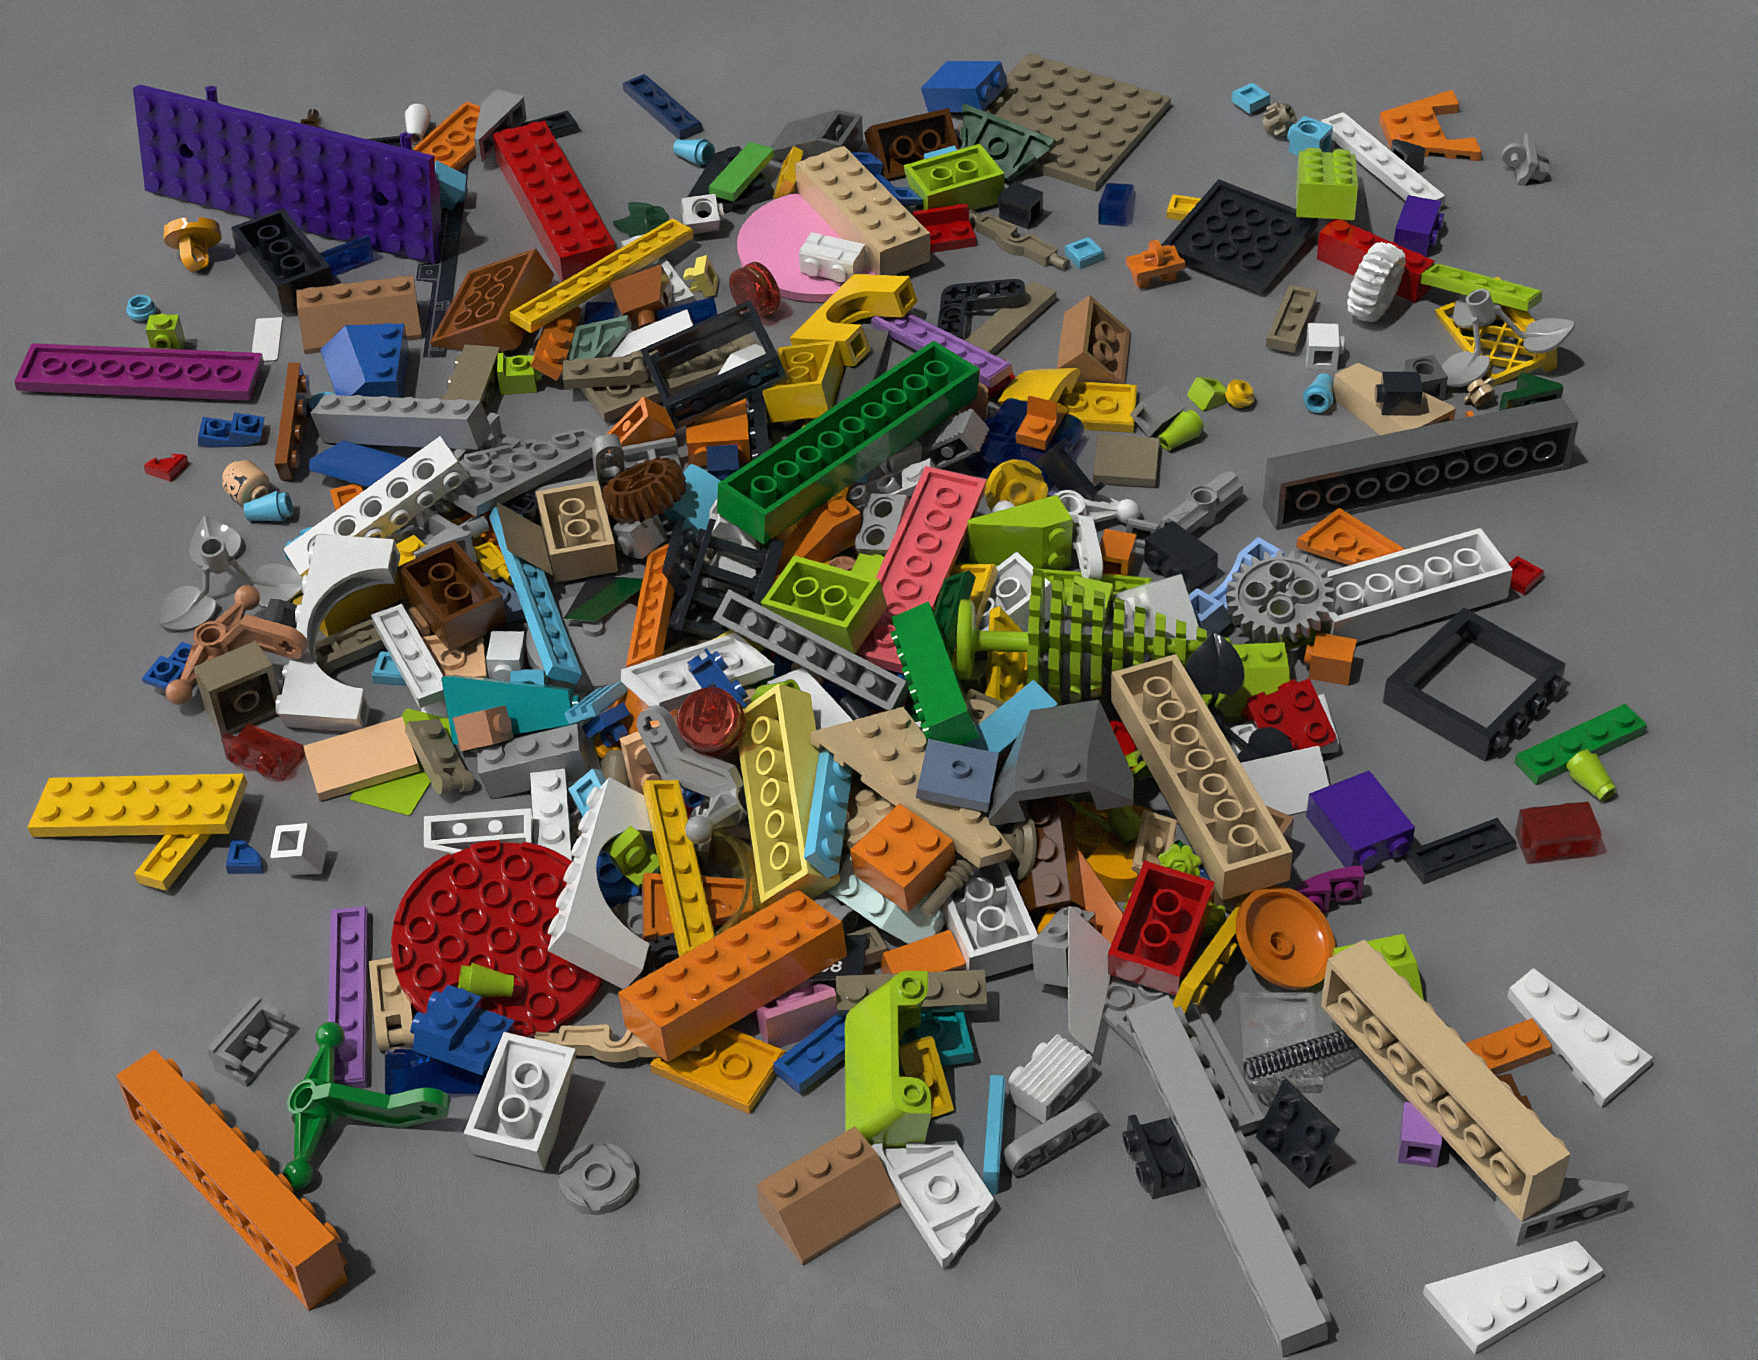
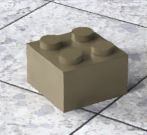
[193,641,279,738]

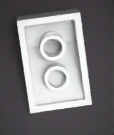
[464,1032,577,1171]

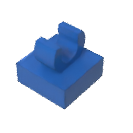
[581,702,630,747]

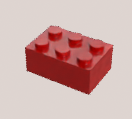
[1107,860,1215,996]

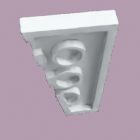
[1507,968,1653,1108]
[1423,1241,1603,1354]

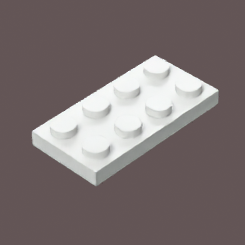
[621,633,774,712]

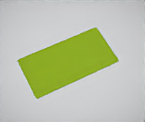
[349,708,453,815]

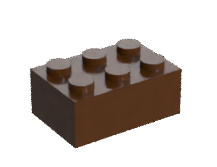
[397,540,507,651]

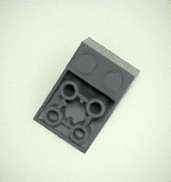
[770,110,863,161]

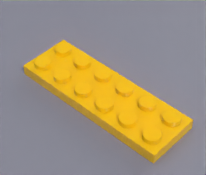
[27,773,248,837]

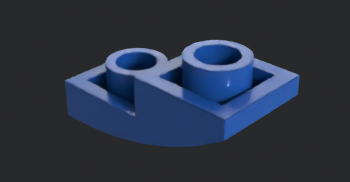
[198,412,265,447]
[142,642,192,690]

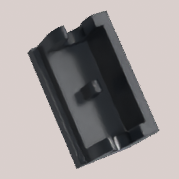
[1036,438,1105,500]

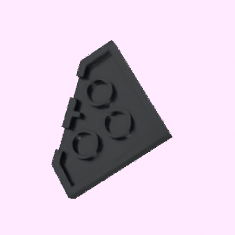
[687,146,774,218]

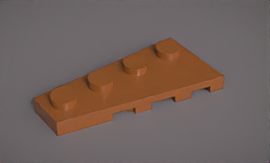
[274,362,312,481]

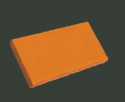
[413,101,481,171]

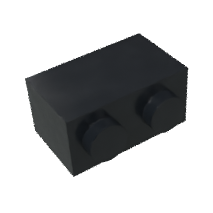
[1144,521,1218,595]

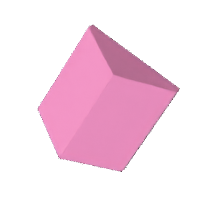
[751,983,837,1048]

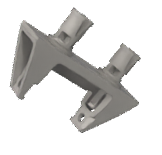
[384,497,489,563]

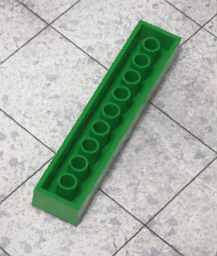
[717,340,980,544]

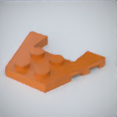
[1379,90,1482,161]

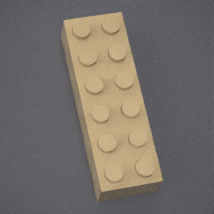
[795,146,930,276]

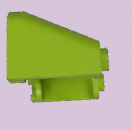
[844,971,931,1149]

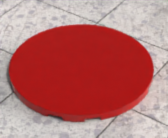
[391,840,604,1039]

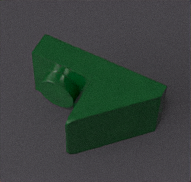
[1499,372,1564,411]

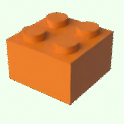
[850,803,956,913]

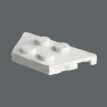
[871,1141,994,1268]

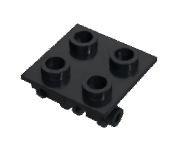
[1255,1079,1340,1188]

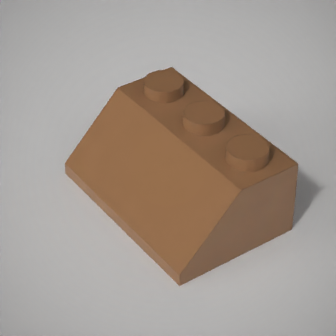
[1057,295,1130,384]
[757,1126,900,1265]

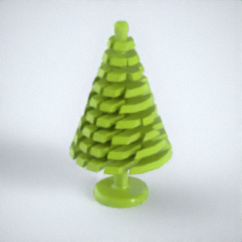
[957,567,1232,706]

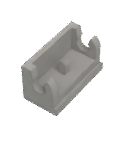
[207,995,293,1087]

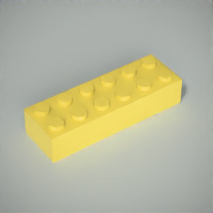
[737,684,841,906]

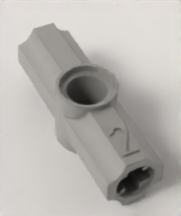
[1161,470,1244,533]

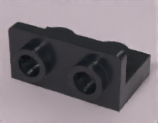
[1122,1114,1197,1200]

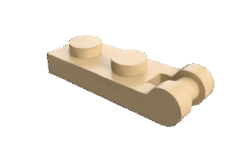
[369,957,414,1051]

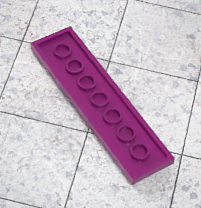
[14,343,264,401]

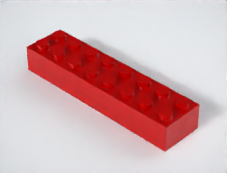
[492,121,616,282]

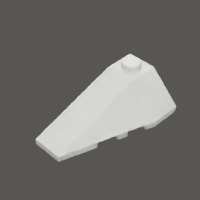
[956,552,1052,664]

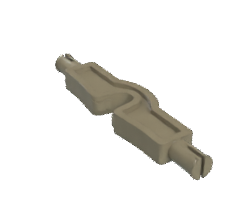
[969,209,1070,271]

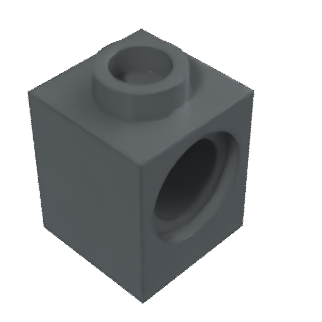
[1404,354,1448,401]

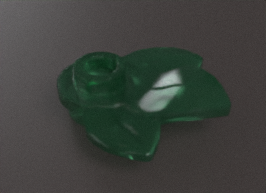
[613,202,669,237]

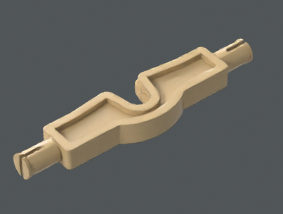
[535,1024,702,1063]

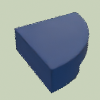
[226,839,263,874]

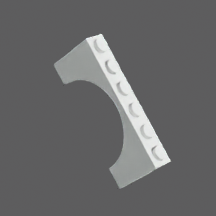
[276,534,401,732]
[548,777,657,989]

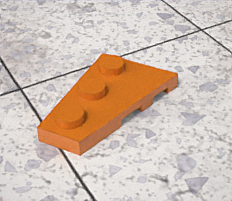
[1296,508,1405,566]
[642,873,752,942]

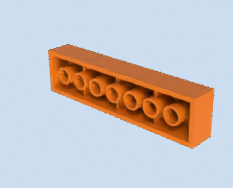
[116,1049,348,1311]

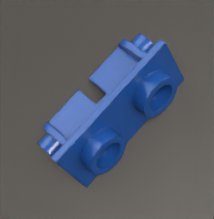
[687,648,748,716]

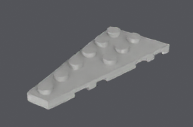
[1102,975,1265,1134]

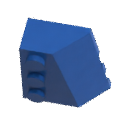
[320,323,409,398]

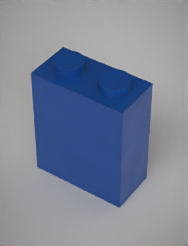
[921,61,1008,112]

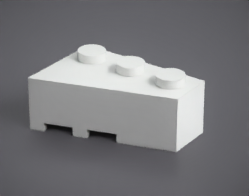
[424,808,535,866]

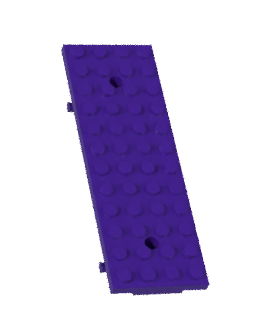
[133,84,441,264]

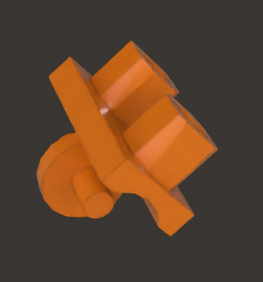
[1125,240,1185,288]

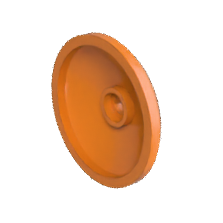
[1236,885,1335,990]

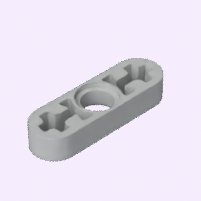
[1002,1099,1104,1176]

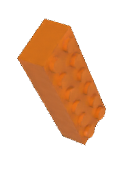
[618,889,847,1062]

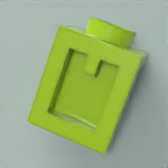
[605,825,660,888]

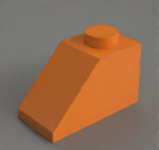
[607,396,676,453]

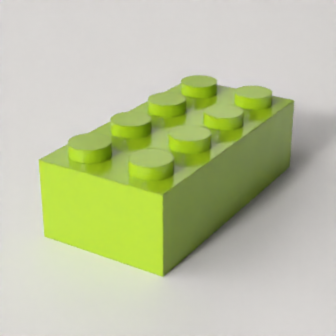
[1296,148,1358,220]

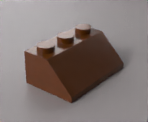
[864,108,960,180]
[1010,796,1085,919]

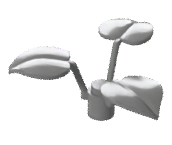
[1442,289,1575,387]
[159,515,303,631]

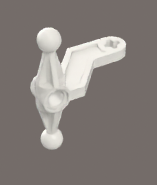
[992,490,1140,581]

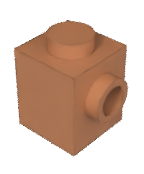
[453,705,514,751]

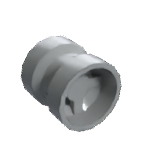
[815,892,859,935]

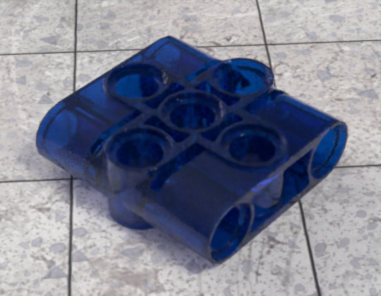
[965,398,1084,487]

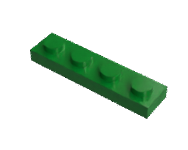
[1514,703,1647,785]

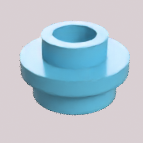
[126,295,156,321]

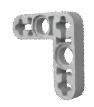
[534,434,625,512]

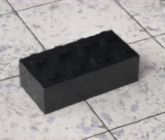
[231,208,334,314]

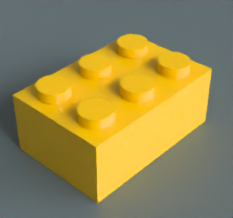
[762,340,844,423]

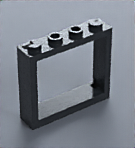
[640,300,788,430]
[1383,607,1566,762]

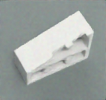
[1113,574,1199,640]

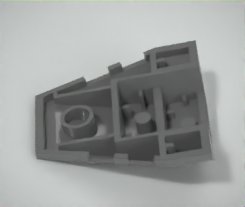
[989,700,1134,826]

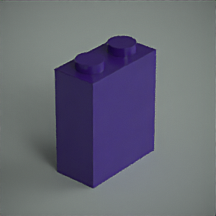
[1306,770,1415,870]

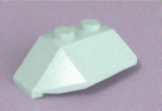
[827,847,946,944]

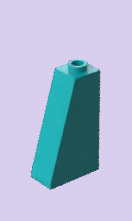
[441,674,581,745]

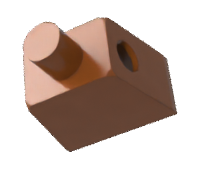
[610,264,672,331]

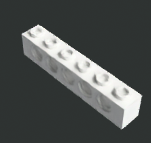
[284,436,470,578]

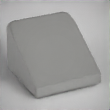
[1126,517,1160,548]

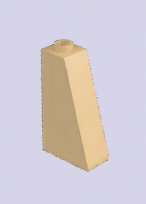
[1333,363,1456,435]

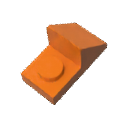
[1016,395,1067,450]

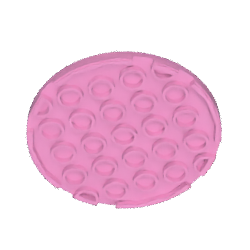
[737,192,896,303]

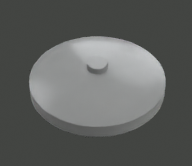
[526,596,637,695]

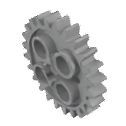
[1226,550,1335,643]

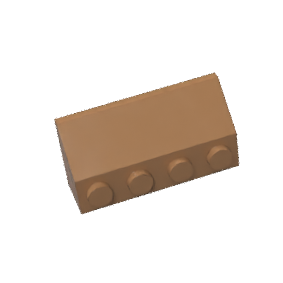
[296,275,422,354]

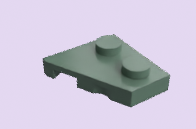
[568,315,632,360]

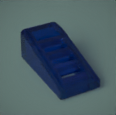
[1098,183,1134,226]

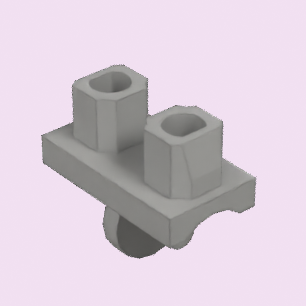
[1502,132,1549,186]
[622,437,681,468]

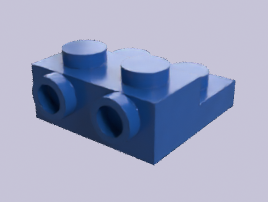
[410,985,515,1075]

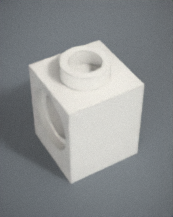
[681,194,724,234]

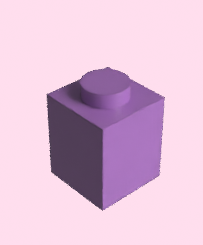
[1397,1102,1442,1168]

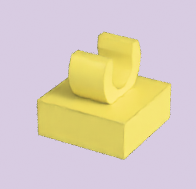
[683,255,718,298]

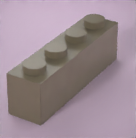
[441,345,500,416]

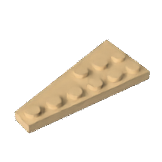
[810,707,1012,868]

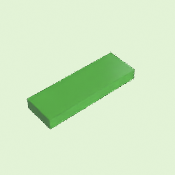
[709,142,774,202]

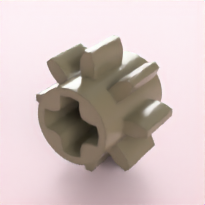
[1262,101,1297,137]

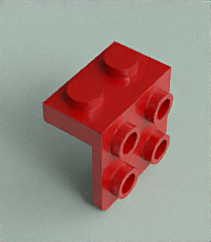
[1240,678,1336,751]

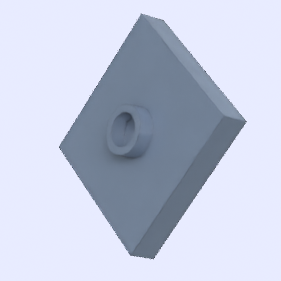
[916,739,999,812]

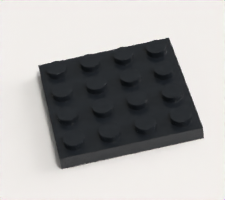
[1161,179,1319,294]

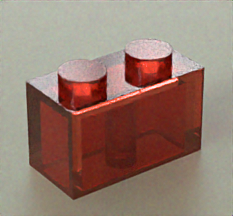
[1515,801,1602,865]

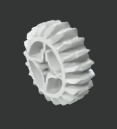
[1347,242,1406,322]

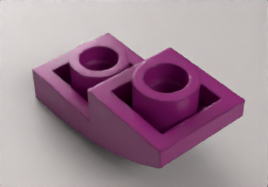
[1294,865,1365,913]

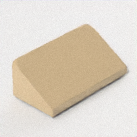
[1131,810,1178,875]

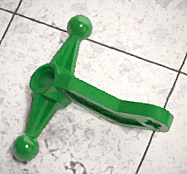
[283,1022,451,1190]

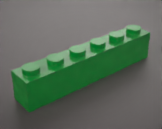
[890,601,980,745]

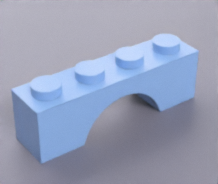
[1189,537,1284,638]

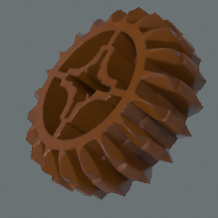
[601,457,687,524]

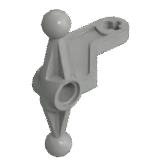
[637,705,748,844]

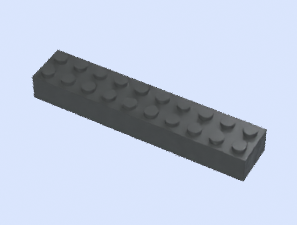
[1262,398,1578,530]

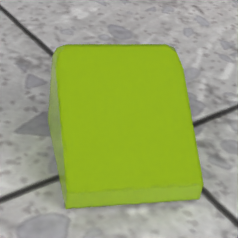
[1187,376,1228,411]

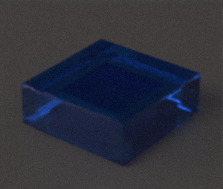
[584,301,616,325]

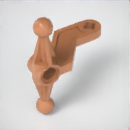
[166,585,309,705]

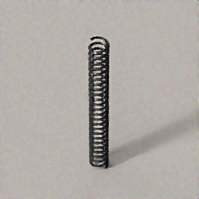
[1243,1030,1359,1081]

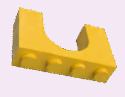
[790,274,918,367]

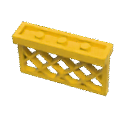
[1435,276,1557,387]

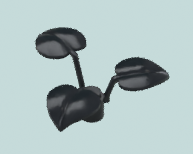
[1137,632,1294,763]

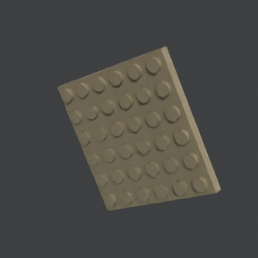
[955,53,1171,191]

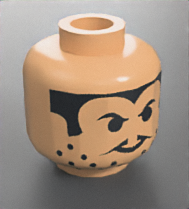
[222,460,269,506]

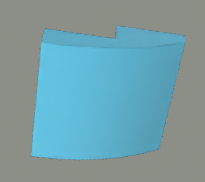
[664,464,721,530]

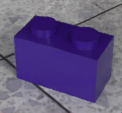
[1394,195,1445,257]

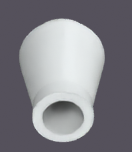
[404,104,432,144]

